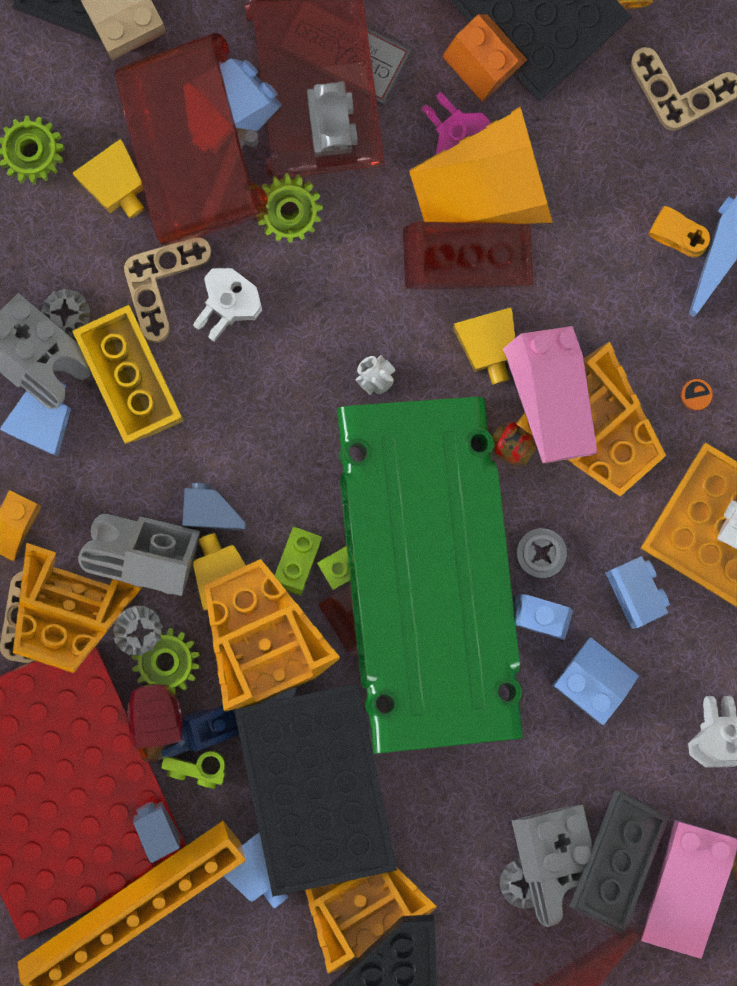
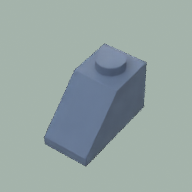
[182,483,247,530]
[133,801,180,863]

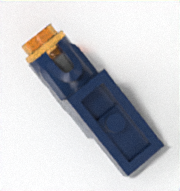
[137,705,239,762]

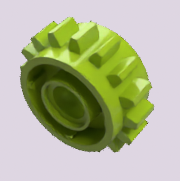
[0,116,65,185]
[254,173,323,243]
[132,628,200,695]

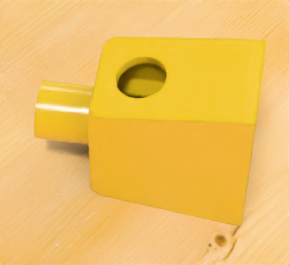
[73,139,145,219]
[453,307,515,385]
[193,533,246,611]

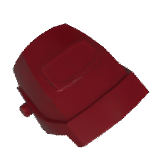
[126,684,183,748]

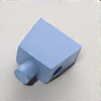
[0,383,71,456]
[513,594,573,641]
[224,832,288,908]

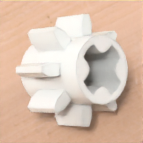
[355,355,396,395]

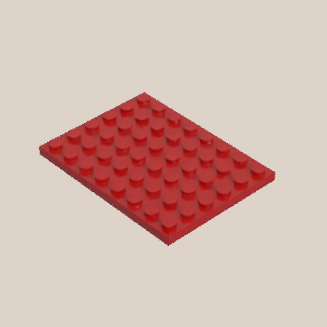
[0,645,187,940]

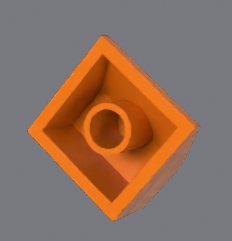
[442,14,527,102]

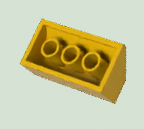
[72,305,184,444]

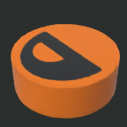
[680,379,713,411]

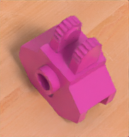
[421,92,491,154]

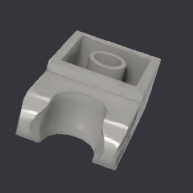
[307,81,358,157]
[0,293,92,409]
[78,514,200,596]
[511,805,593,927]

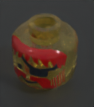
[492,421,537,467]

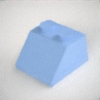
[194,58,282,131]
[606,556,670,629]
[552,637,639,725]

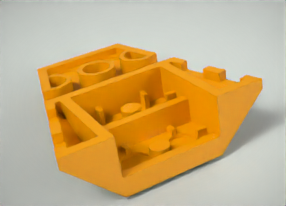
[409,106,553,229]
[516,342,666,497]
[13,543,143,673]
[204,559,340,711]
[305,867,437,974]

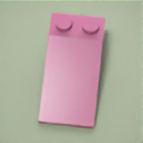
[503,326,597,464]
[641,820,737,959]

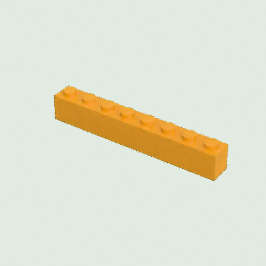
[18,821,246,986]

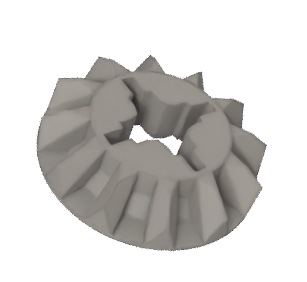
[41,288,90,338]
[517,528,567,578]
[113,606,163,656]
[500,859,534,909]

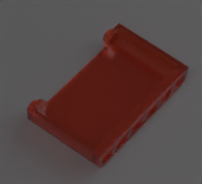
[245,0,385,180]
[115,33,268,245]

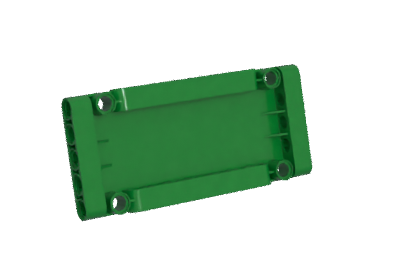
[337,397,523,754]

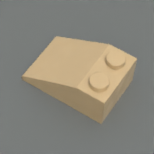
[81,0,166,61]

